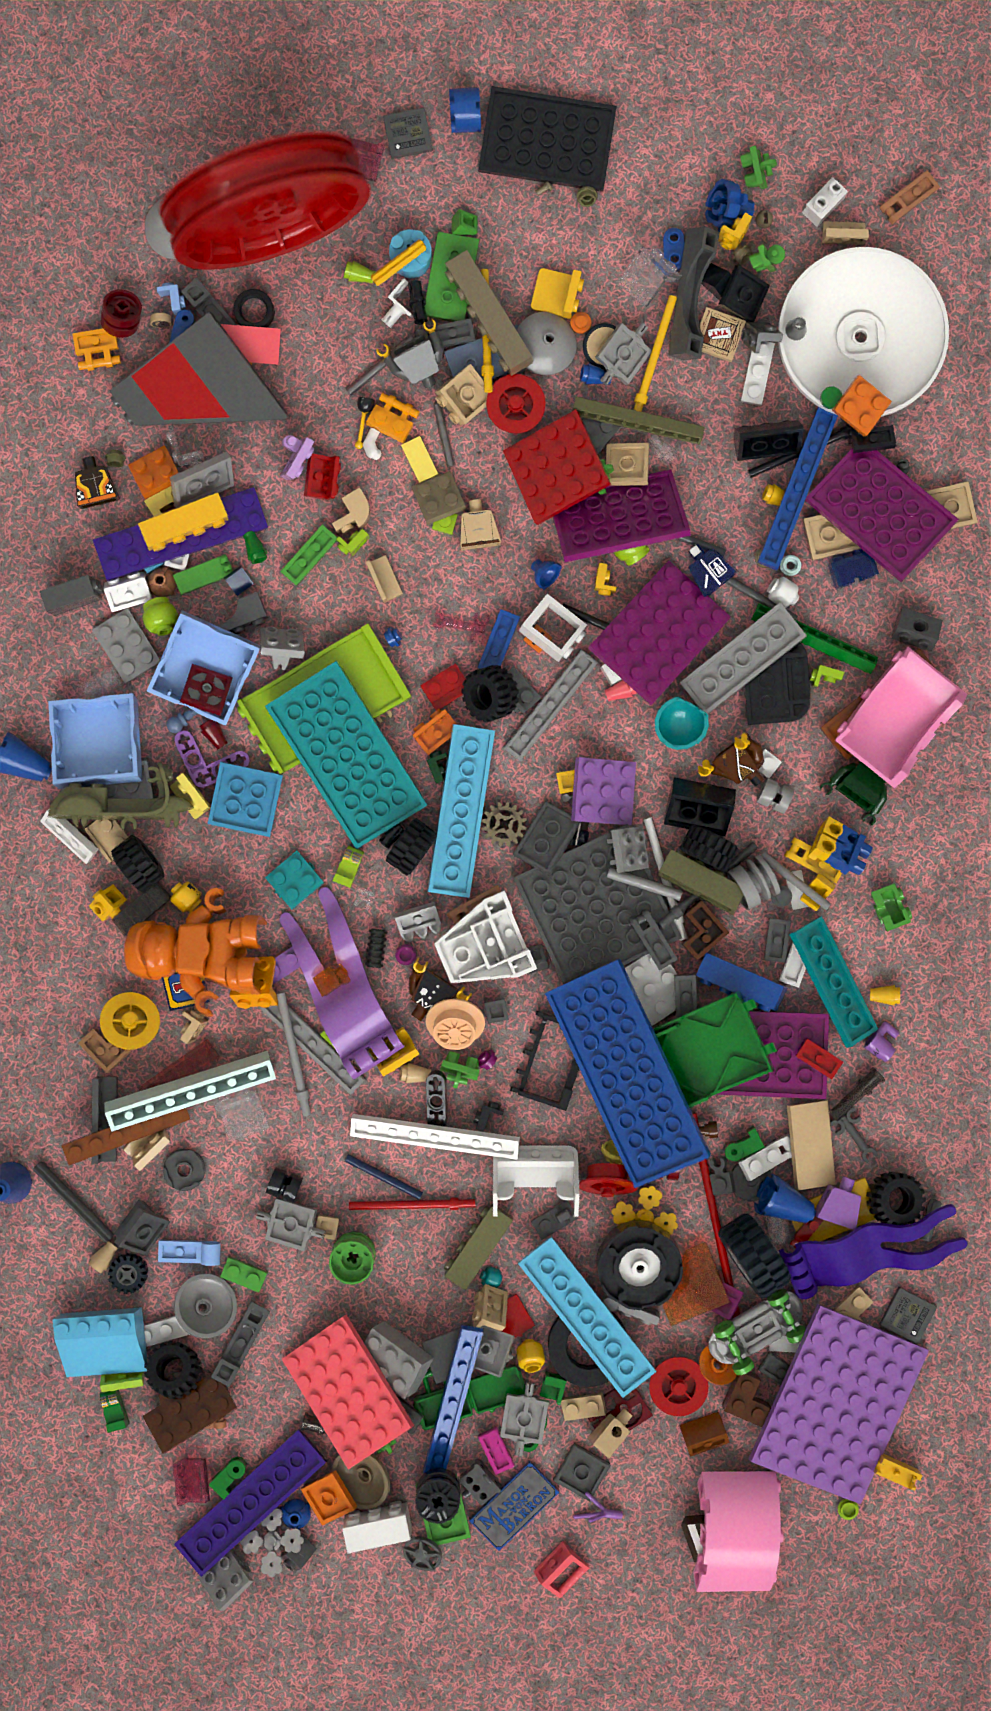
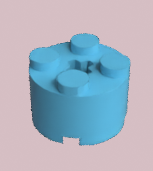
[389,229,432,279]

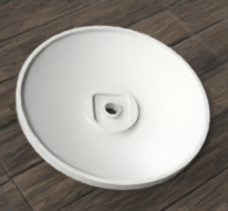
[778,247,949,417]

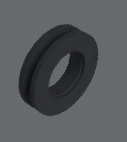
[548,1311,626,1387]

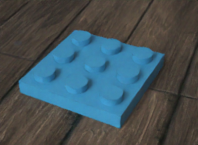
[208,762,283,837]

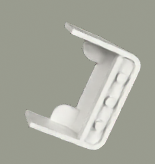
[493,1146,579,1217]

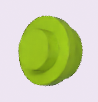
[837,1499,859,1520]

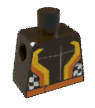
[75,456,120,509]

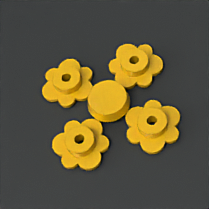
[611,1186,678,1235]

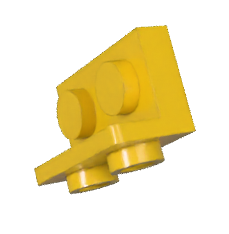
[718,213,752,250]

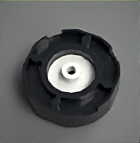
[596,1220,683,1310]

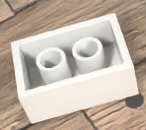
[342,1501,412,1553]

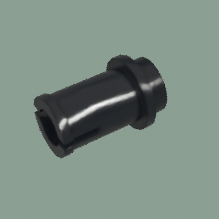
[379,823,405,849]

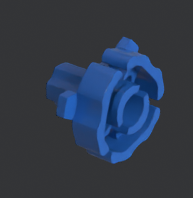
[705,179,755,232]

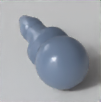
[166,709,198,733]

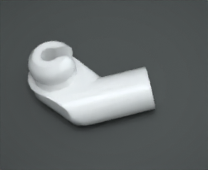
[363,428,381,460]

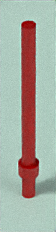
[349,1197,476,1210]

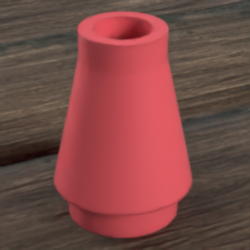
[605,680,637,701]

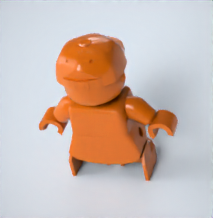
[124,888,267,1017]

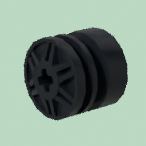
[415,1468,461,1524]

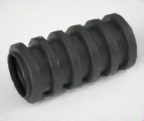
[365,928,388,968]

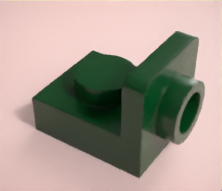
[427,750,448,785]

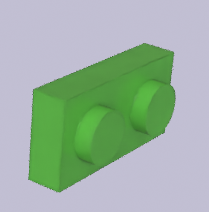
[220,1256,268,1293]

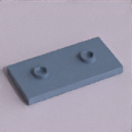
[444,324,525,381]

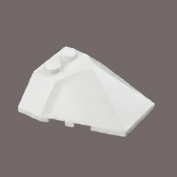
[434,891,537,983]

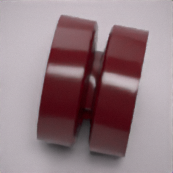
[100,289,142,338]

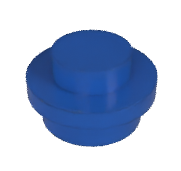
[384,627,402,647]

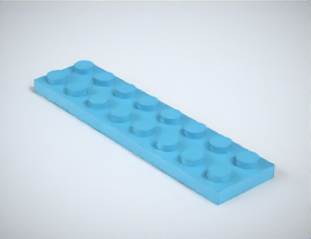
[427,724,495,898]
[518,1236,656,1398]

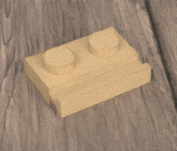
[84,820,129,863]

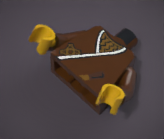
[698,733,764,786]

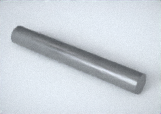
[433,404,455,467]

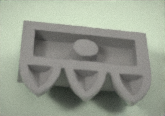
[394,902,441,943]

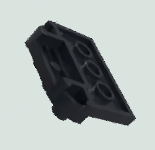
[745,642,811,725]

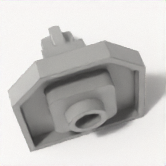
[474,1326,515,1378]

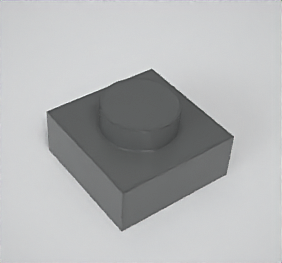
[484,999,509,1024]

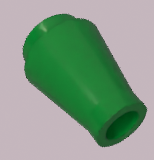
[243,531,268,564]

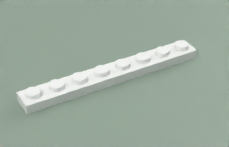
[350,1114,520,1159]

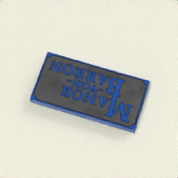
[470,1461,559,1551]

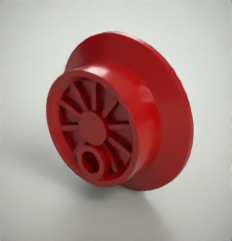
[486,374,546,434]
[579,1163,638,1197]
[649,1357,709,1416]

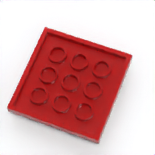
[503,410,612,525]

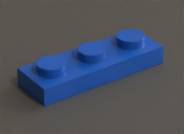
[477,609,520,669]

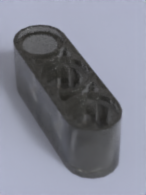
[112,882,171,937]

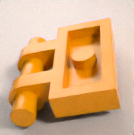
[72,328,121,371]
[366,393,420,444]

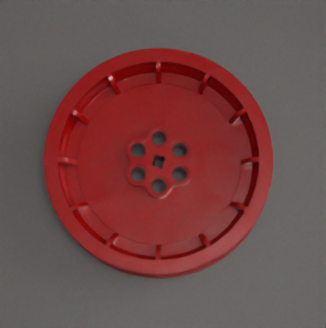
[159,132,370,270]

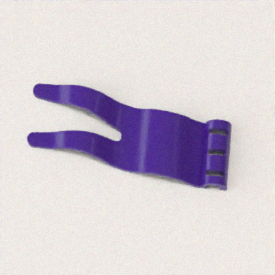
[778,1204,968,1299]

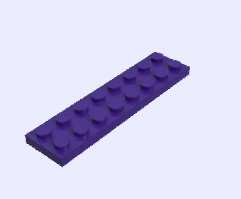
[93,487,268,581]
[174,1429,327,1577]

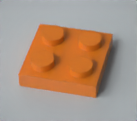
[832,375,892,437]
[128,445,179,500]
[300,1470,357,1526]

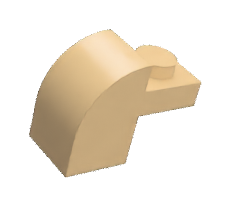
[332,487,370,534]

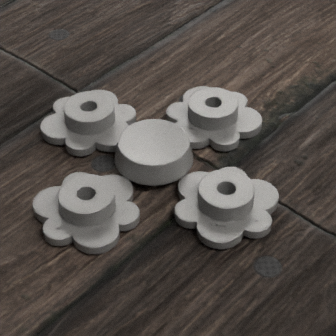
[240,1509,304,1577]

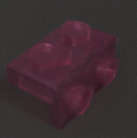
[173,1458,210,1506]

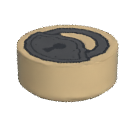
[150,313,172,328]

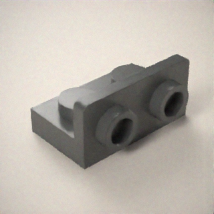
[507,666,542,715]

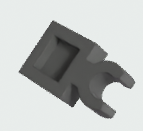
[710,1157,736,1195]

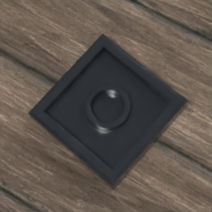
[719,265,770,322]

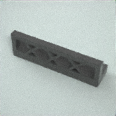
[92,1076,118,1164]

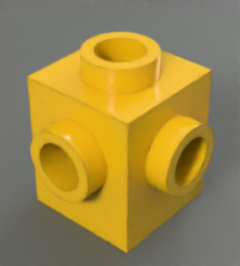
[89,884,127,922]

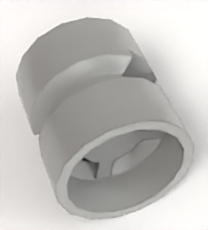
[756,778,795,814]

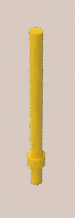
[480,269,494,393]
[634,295,677,412]

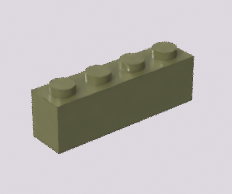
[659,849,744,916]
[444,1203,513,1291]

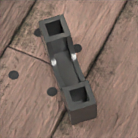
[196,592,268,634]

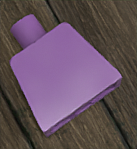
[815,1176,861,1230]

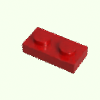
[795,1038,843,1080]

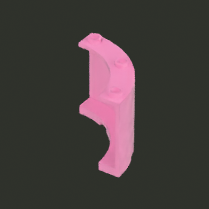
[835,647,967,788]
[693,1471,783,1592]

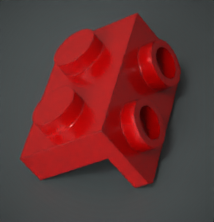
[304,453,341,500]

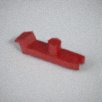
[790,1216,824,1249]

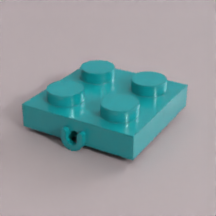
[265,850,325,910]

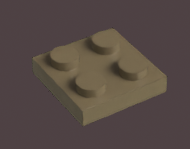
[411,471,466,525]

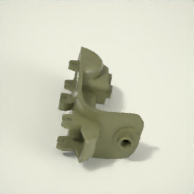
[48,762,194,830]

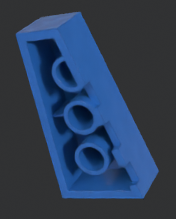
[696,953,788,1012]

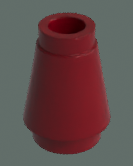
[199,719,228,750]

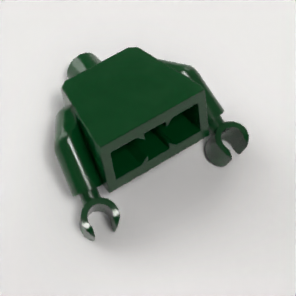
[820,762,887,826]

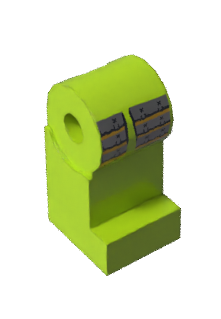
[333,845,364,888]

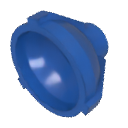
[531,559,562,590]
[281,1499,311,1530]

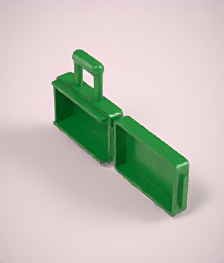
[413,1365,526,1431]

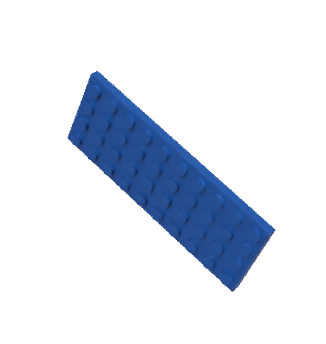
[545,959,712,1188]

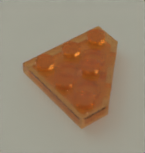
[663,1242,731,1326]

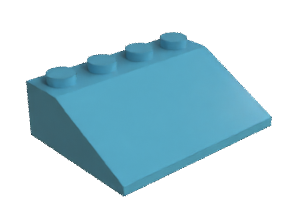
[52,1307,148,1377]

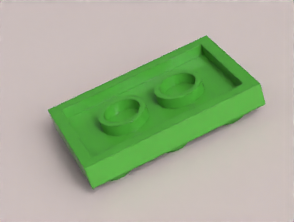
[415,1474,471,1547]

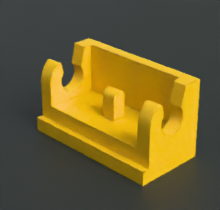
[874,1454,923,1491]

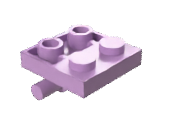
[280,435,314,480]

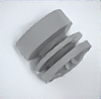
[726,855,780,910]

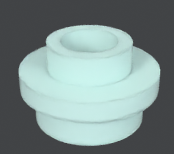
[780,555,801,576]

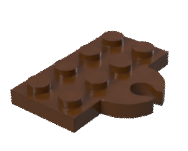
[143,1372,237,1454]

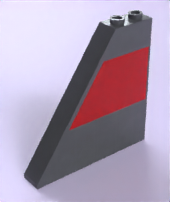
[110,312,290,426]

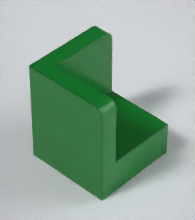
[540,1371,566,1405]

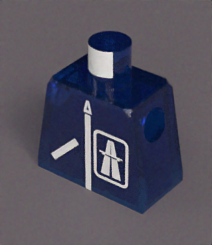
[688,544,739,597]

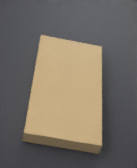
[787,1100,836,1190]

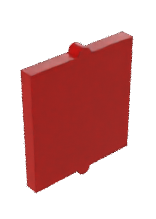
[502,1293,535,1338]

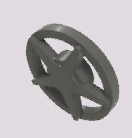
[403,1536,442,1571]

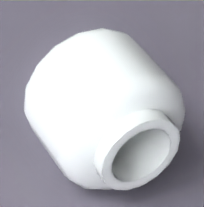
[767,577,800,608]

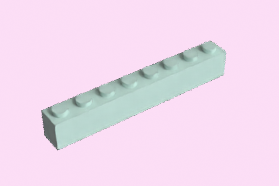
[105,1051,276,1132]

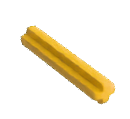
[371,239,426,286]

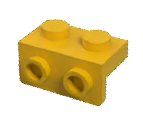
[368,1027,419,1077]

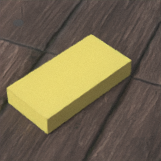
[401,436,438,483]

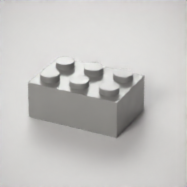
[364,1321,434,1399]

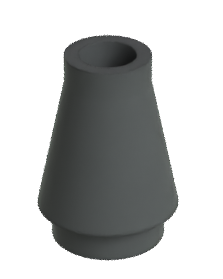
[785,317,807,340]

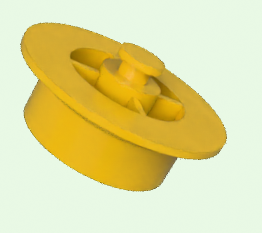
[100,992,160,1050]

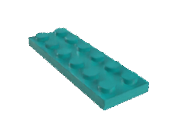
[789,916,878,1048]

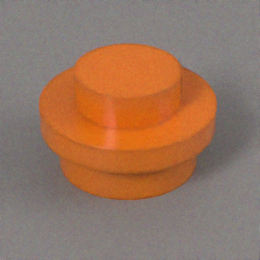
[570,312,592,334]

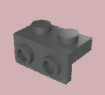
[741,319,783,353]

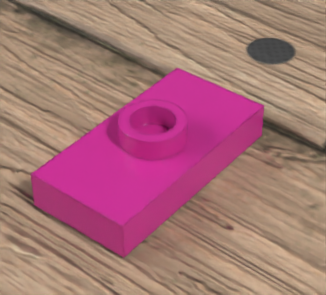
[478,1426,515,1475]

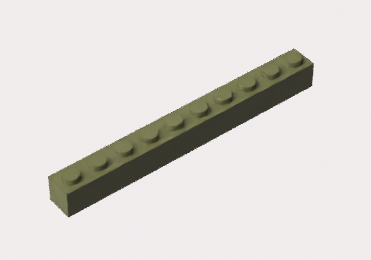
[572,397,705,445]

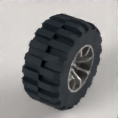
[718,1213,792,1298]

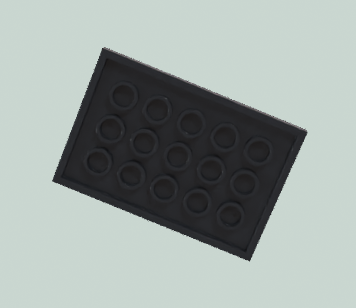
[478,86,617,192]

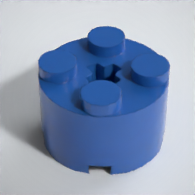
[449,87,481,133]

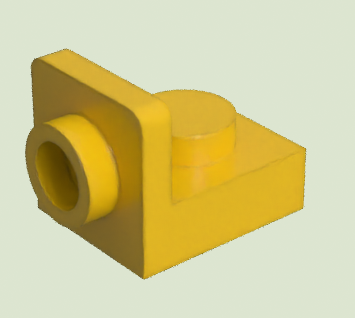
[594,563,617,596]

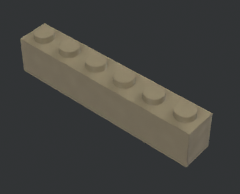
[444,250,533,376]

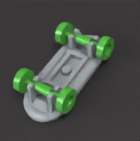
[708,1289,806,1375]

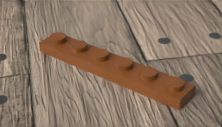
[61,1108,191,1166]

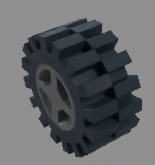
[108,1253,148,1294]

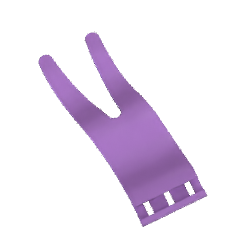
[279,887,405,1080]

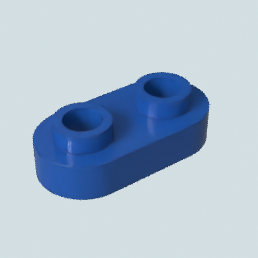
[663,228,685,272]

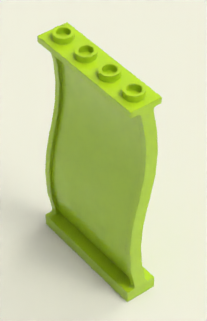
[236,623,412,774]

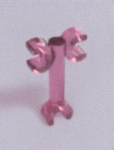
[433,612,490,645]

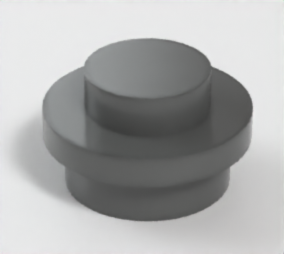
[771,886,792,907]

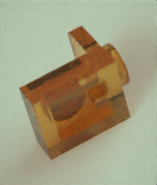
[312,964,351,997]

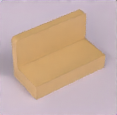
[366,555,403,603]

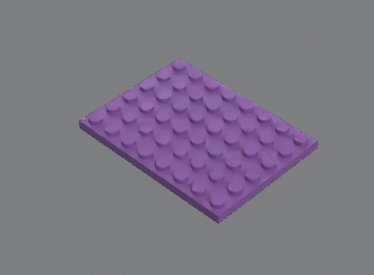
[749,1304,929,1504]

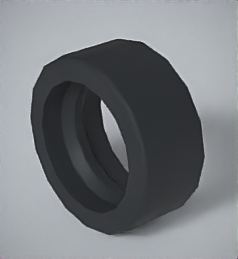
[233,289,275,328]

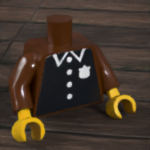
[409,957,472,1021]

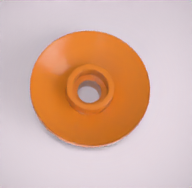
[699,1346,737,1385]

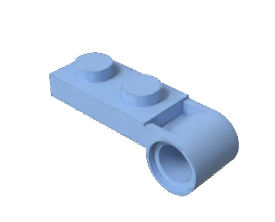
[158,1239,221,1266]

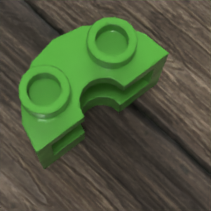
[871,883,912,931]

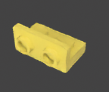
[170,773,211,819]

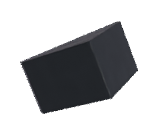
[701,263,731,301]

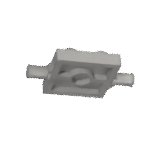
[595,323,652,385]
[256,1198,326,1251]
[500,1382,549,1456]

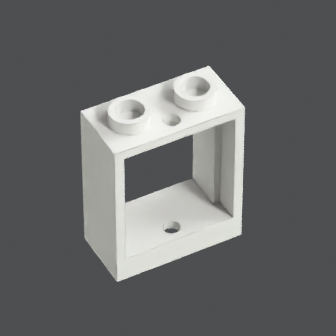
[519,594,587,662]

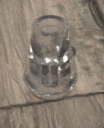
[648,434,678,466]

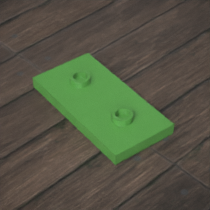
[425,232,479,322]

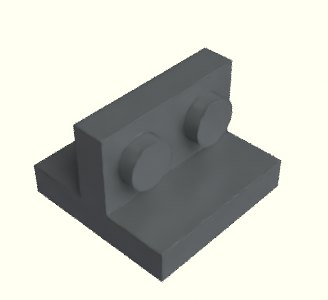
[114,1199,170,1256]

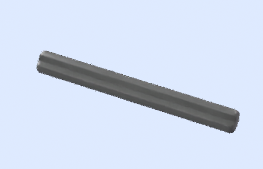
[33,1162,114,1242]

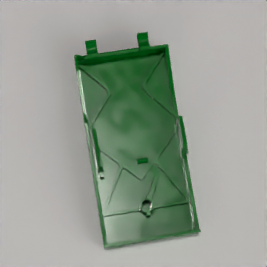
[653,991,777,1108]

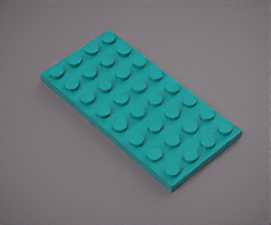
[265,661,428,849]

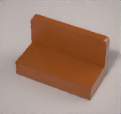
[680,1412,730,1457]

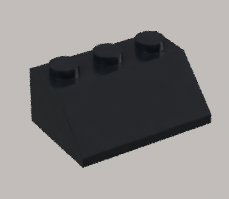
[733,420,804,461]
[664,777,736,836]

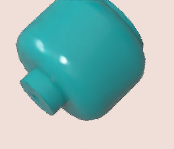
[480,1266,503,1288]

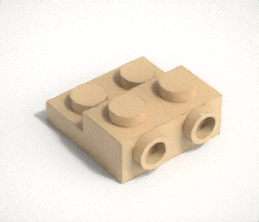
[435,364,488,426]

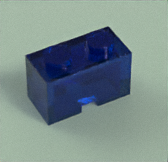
[828,549,879,590]

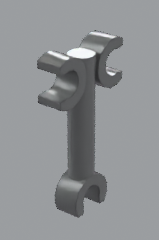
[830,1107,878,1163]

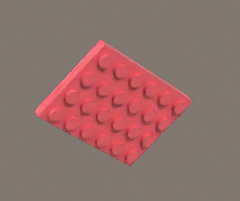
[282,1315,415,1469]

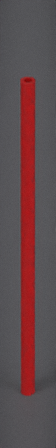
[692,1112,740,1319]

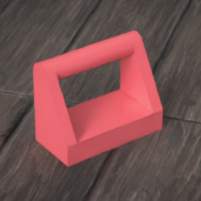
[533,1541,590,1598]

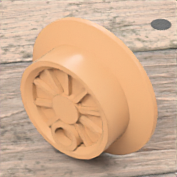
[426,999,485,1050]

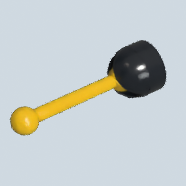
[355,397,375,449]

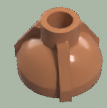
[147,566,177,597]

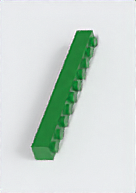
[751,603,878,674]

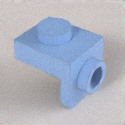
[157,283,186,316]

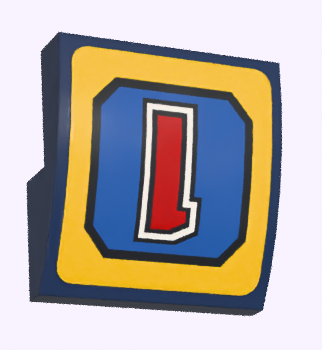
[162,972,210,1011]

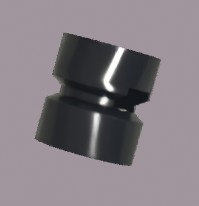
[265,1167,303,1203]

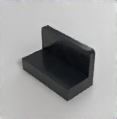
[848,425,897,453]

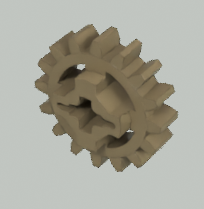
[481,802,527,847]

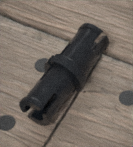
[408,280,428,325]

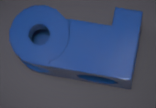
[169,309,196,343]

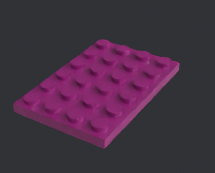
[805,449,959,582]
[553,469,691,562]
[588,561,731,705]
[716,1011,829,1099]

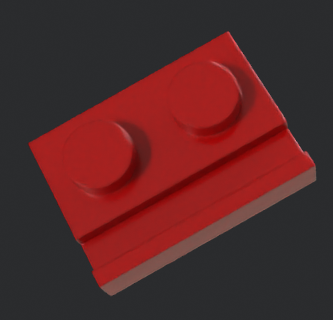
[420,663,466,711]

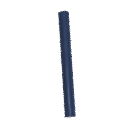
[344,1154,423,1200]

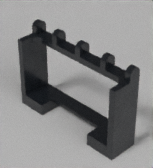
[510,1011,579,1111]

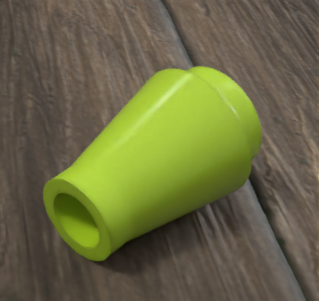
[343,261,376,284]

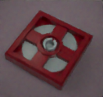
[180,664,233,716]

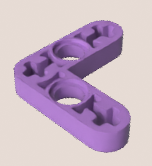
[174,730,251,788]

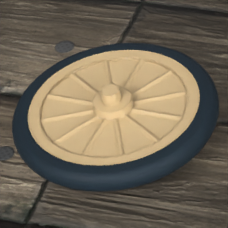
[583,323,616,369]

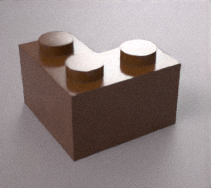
[681,900,729,961]
[722,1372,771,1427]

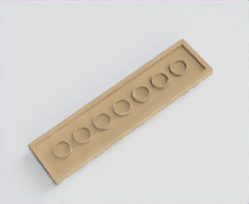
[803,481,978,561]

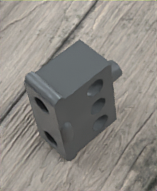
[459,1459,502,1506]

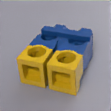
[808,816,873,875]

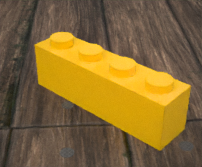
[138,493,228,552]

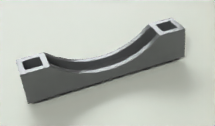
[668,226,720,360]

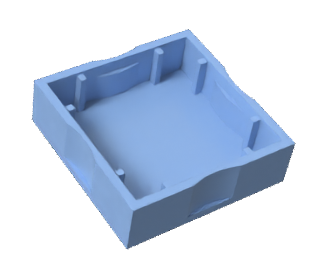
[147,610,260,726]
[48,693,143,789]

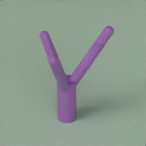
[573,1492,623,1522]

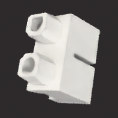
[802,177,848,227]

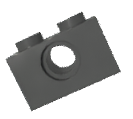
[891,607,943,652]

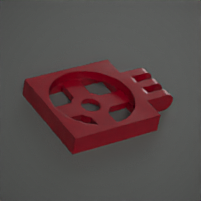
[588,1388,653,1432]

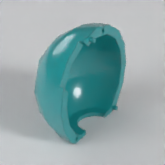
[655,696,709,750]

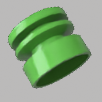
[329,1231,376,1285]

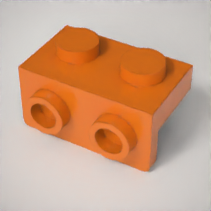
[412,709,457,756]

